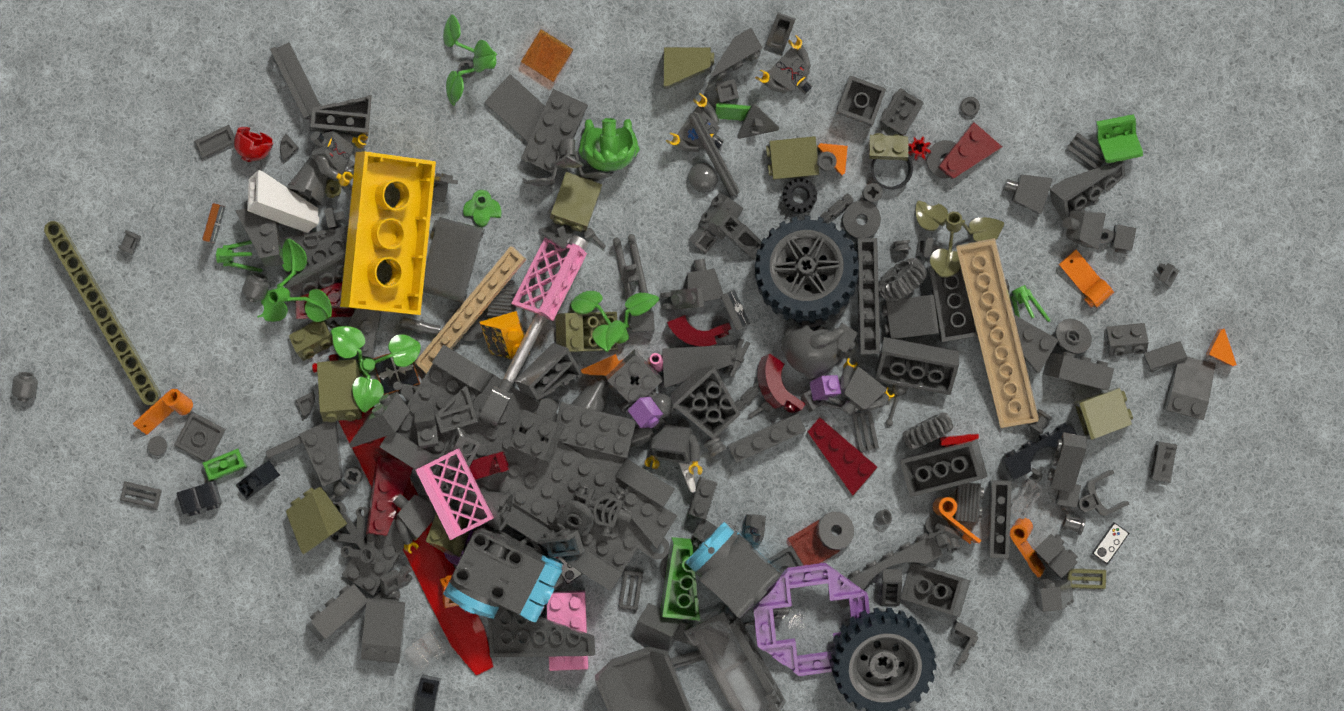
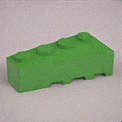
[660,537,700,621]

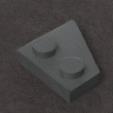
[435,386,479,433]

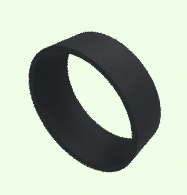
[871,155,913,190]

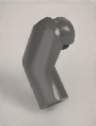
[373,590,401,600]

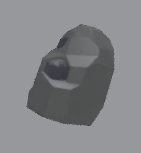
[745,514,766,545]

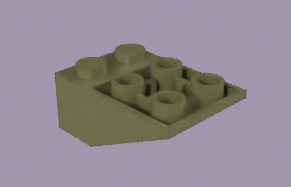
[555,312,618,352]

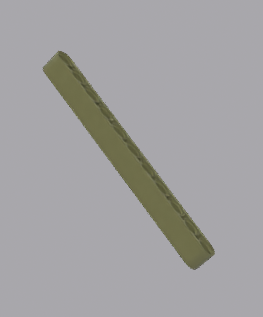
[44,221,161,405]

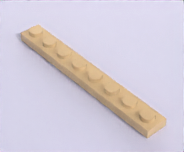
[415,246,527,374]

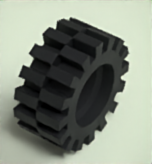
[782,178,817,213]

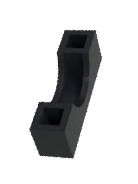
[1002,422,1077,480]

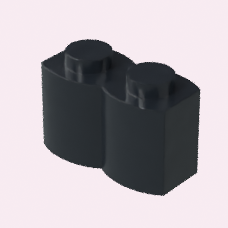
[176,481,222,517]

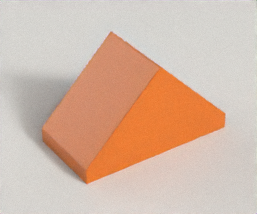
[817,143,848,176]
[1206,329,1237,366]

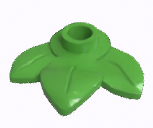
[463,189,502,228]

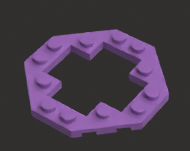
[753,563,870,676]

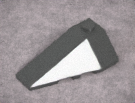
[1050,160,1126,221]

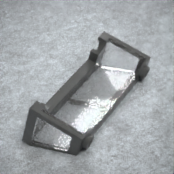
[684,604,786,711]

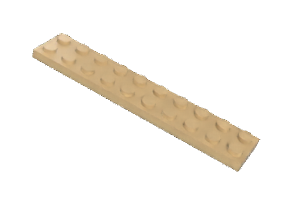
[956,238,1039,428]

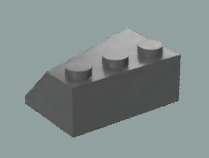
[671,365,741,439]

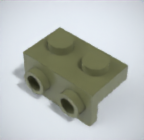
[868,133,908,161]
[288,321,333,361]

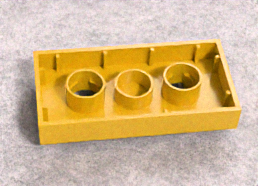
[340,151,436,315]

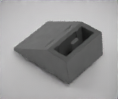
[710,28,763,81]

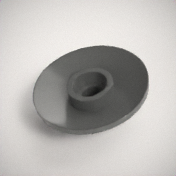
[1055,319,1092,354]

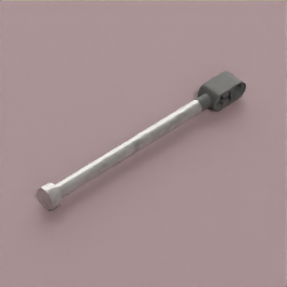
[478,235,589,427]

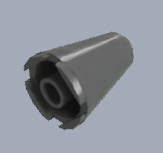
[287,155,328,205]
[571,379,610,412]
[457,490,513,531]

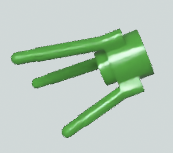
[216,240,263,272]
[1010,285,1050,322]

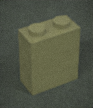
[766,136,819,180]
[550,172,602,232]
[426,509,473,558]

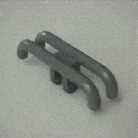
[613,234,648,301]

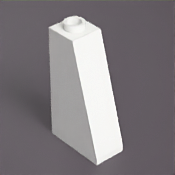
[247,170,319,233]

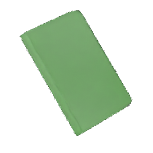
[716,103,751,121]
[203,449,247,482]

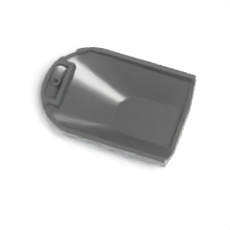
[595,647,692,711]

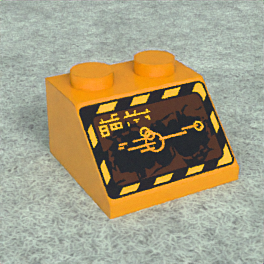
[480,311,530,359]

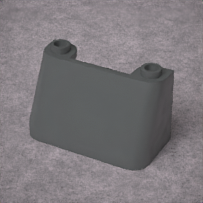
[423,217,485,303]

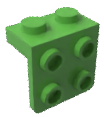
[1096,114,1143,163]

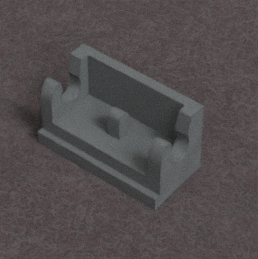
[1150,441,1178,483]

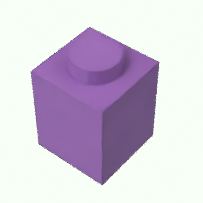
[809,375,841,401]
[628,397,663,428]

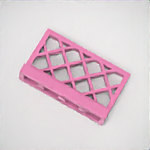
[511,237,587,321]
[416,448,494,540]

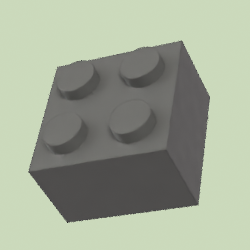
[836,75,886,126]

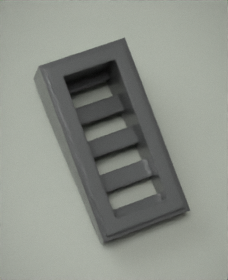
[881,569,903,605]

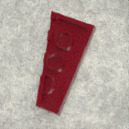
[807,417,878,496]
[366,457,413,536]

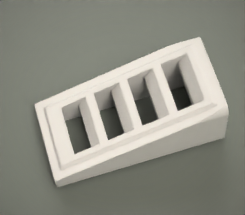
[679,461,696,493]

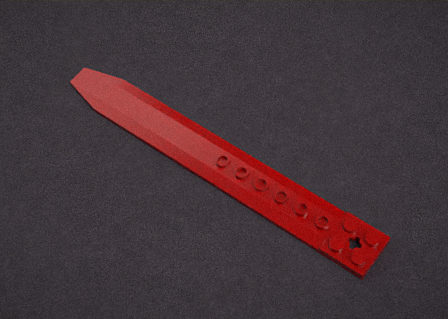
[338,406,493,676]

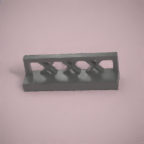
[270,42,321,120]
[425,427,481,506]

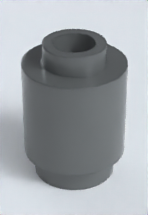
[630,426,654,448]

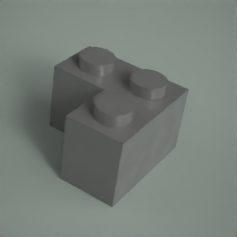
[1034,534,1078,579]

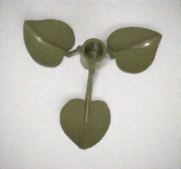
[916,201,1004,277]

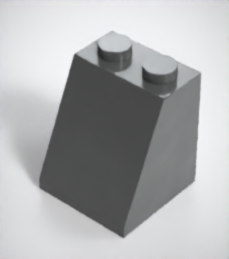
[882,295,939,339]

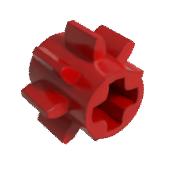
[908,136,932,161]

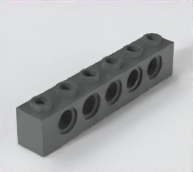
[856,238,880,354]

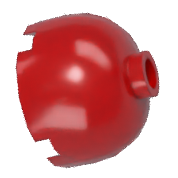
[234,127,274,162]

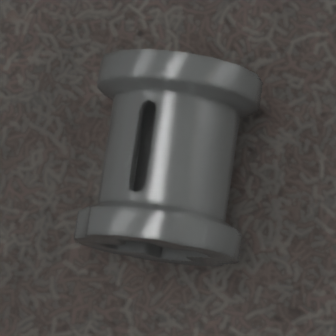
[118,230,141,254]
[1028,409,1053,434]
[344,467,363,485]
[1062,514,1086,535]

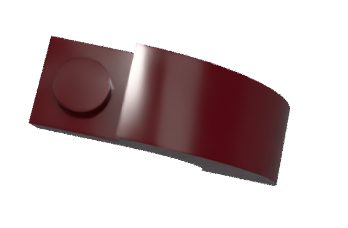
[667,315,732,346]
[757,353,805,413]

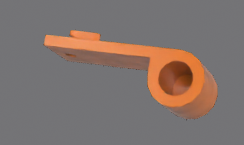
[1058,249,1114,308]
[133,389,193,435]
[933,497,982,544]
[1010,517,1046,578]

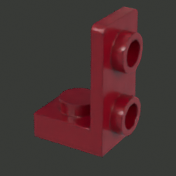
[469,451,510,480]

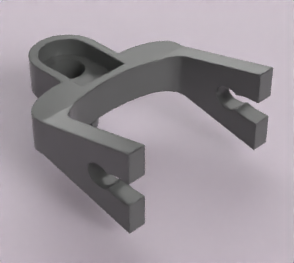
[1077,470,1130,516]

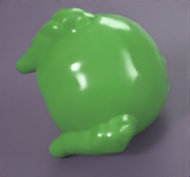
[578,118,640,171]

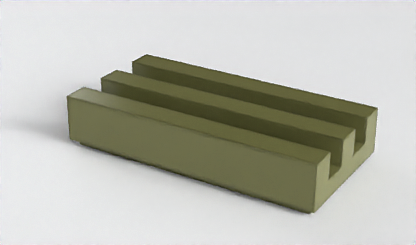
[1067,569,1106,589]

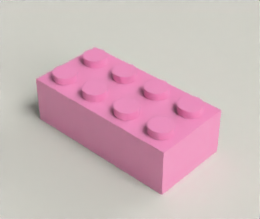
[547,590,589,671]

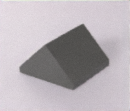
[634,603,683,653]

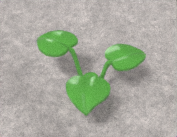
[443,14,497,106]
[257,239,332,322]
[571,291,659,352]
[331,326,421,412]

